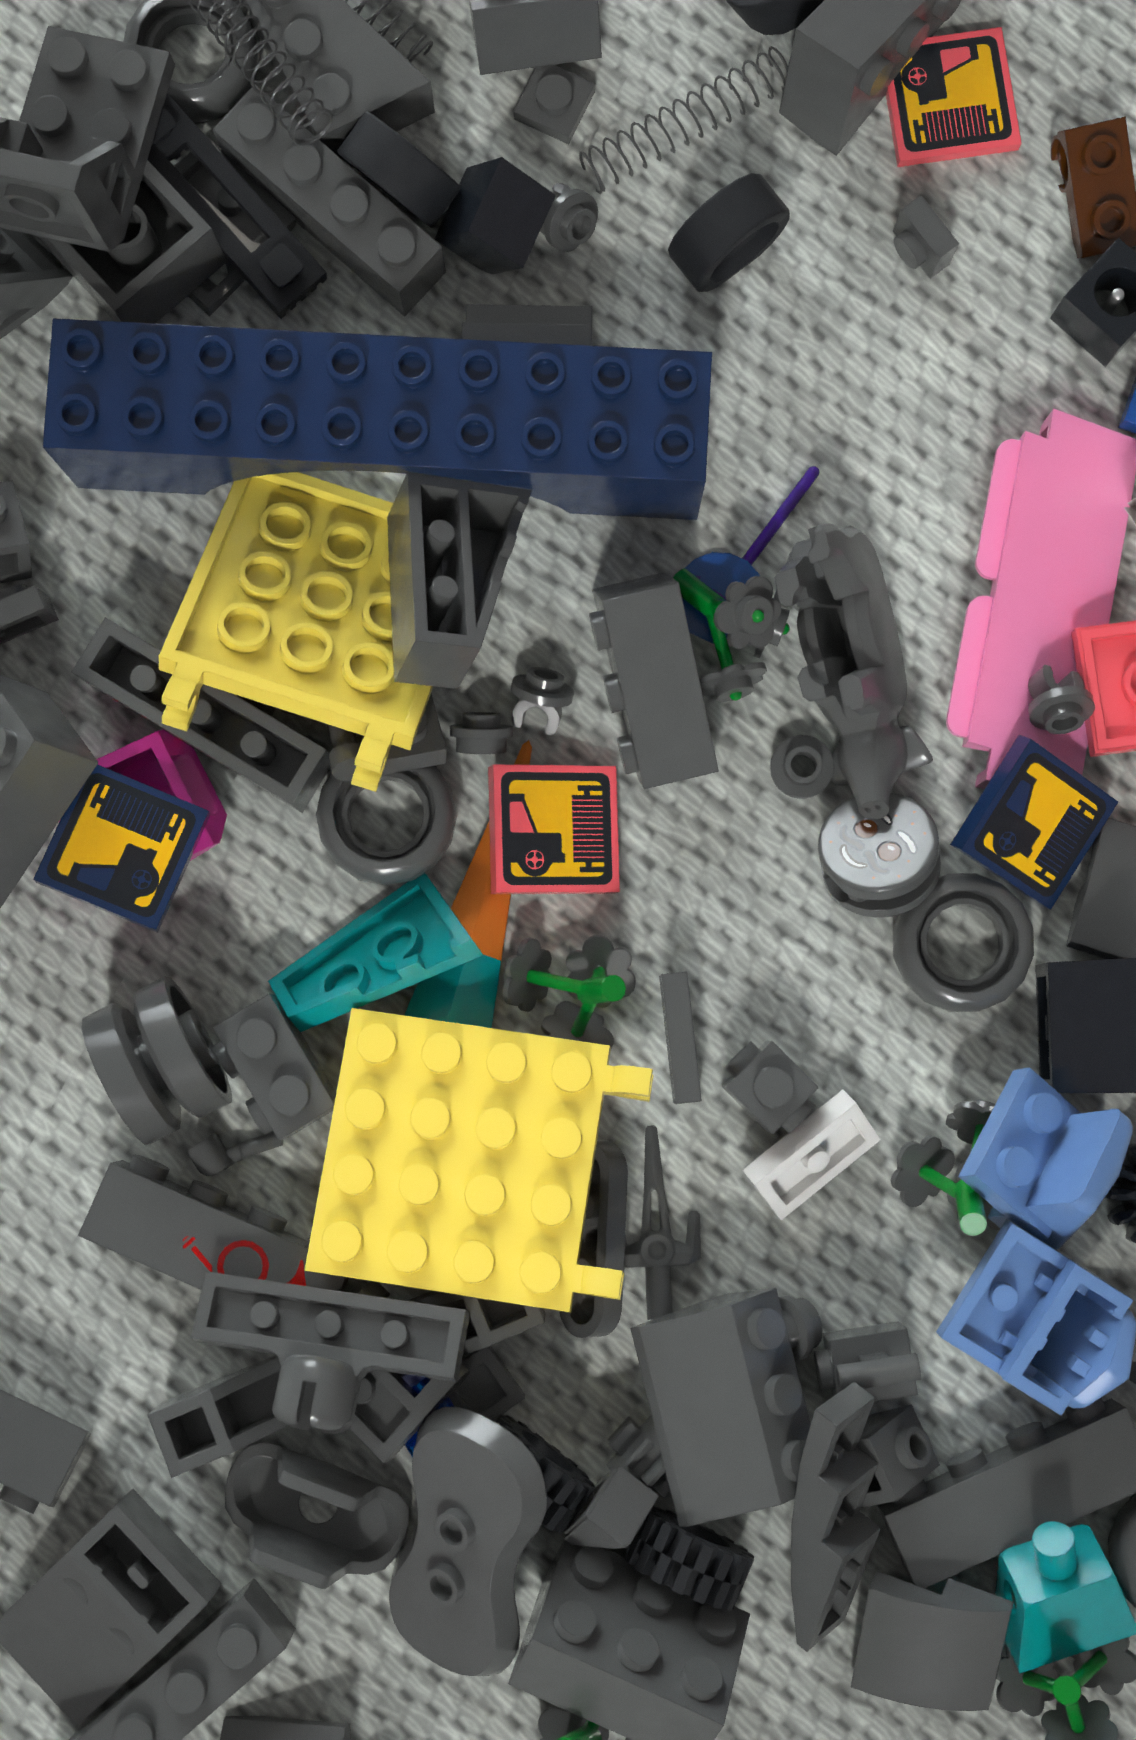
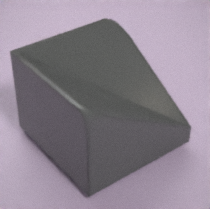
[564,1466,659,1549]

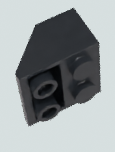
[1035,958,1136,1093]

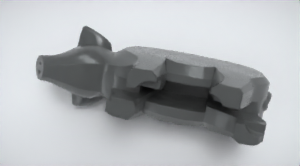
[774,523,933,819]

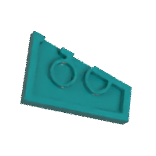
[268,873,483,1032]

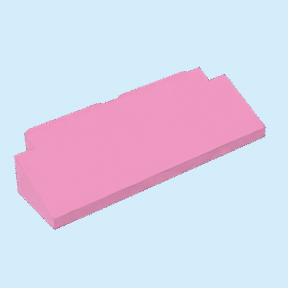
[946,409,1136,789]

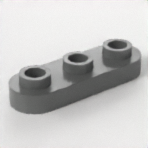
[559,1141,628,1338]

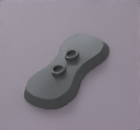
[389,1407,547,1676]

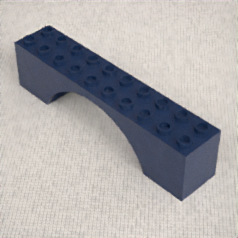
[43,318,712,520]

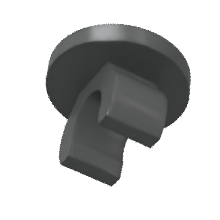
[540,183,598,252]
[1028,665,1095,734]
[511,667,574,736]

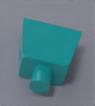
[995,1521,1136,1674]

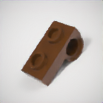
[1051,116,1136,258]

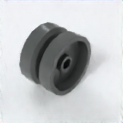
[81,976,232,1145]

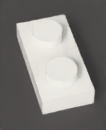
[742,1089,881,1220]

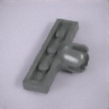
[191,1271,470,1434]

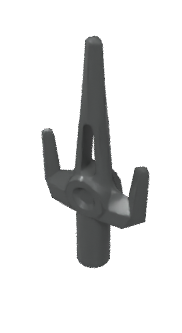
[624,1125,701,1320]

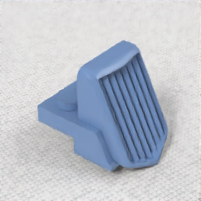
[958,1067,1133,1250]
[936,1219,1136,1415]

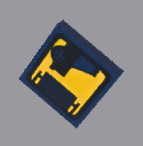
[950,735,1118,910]
[33,764,210,933]

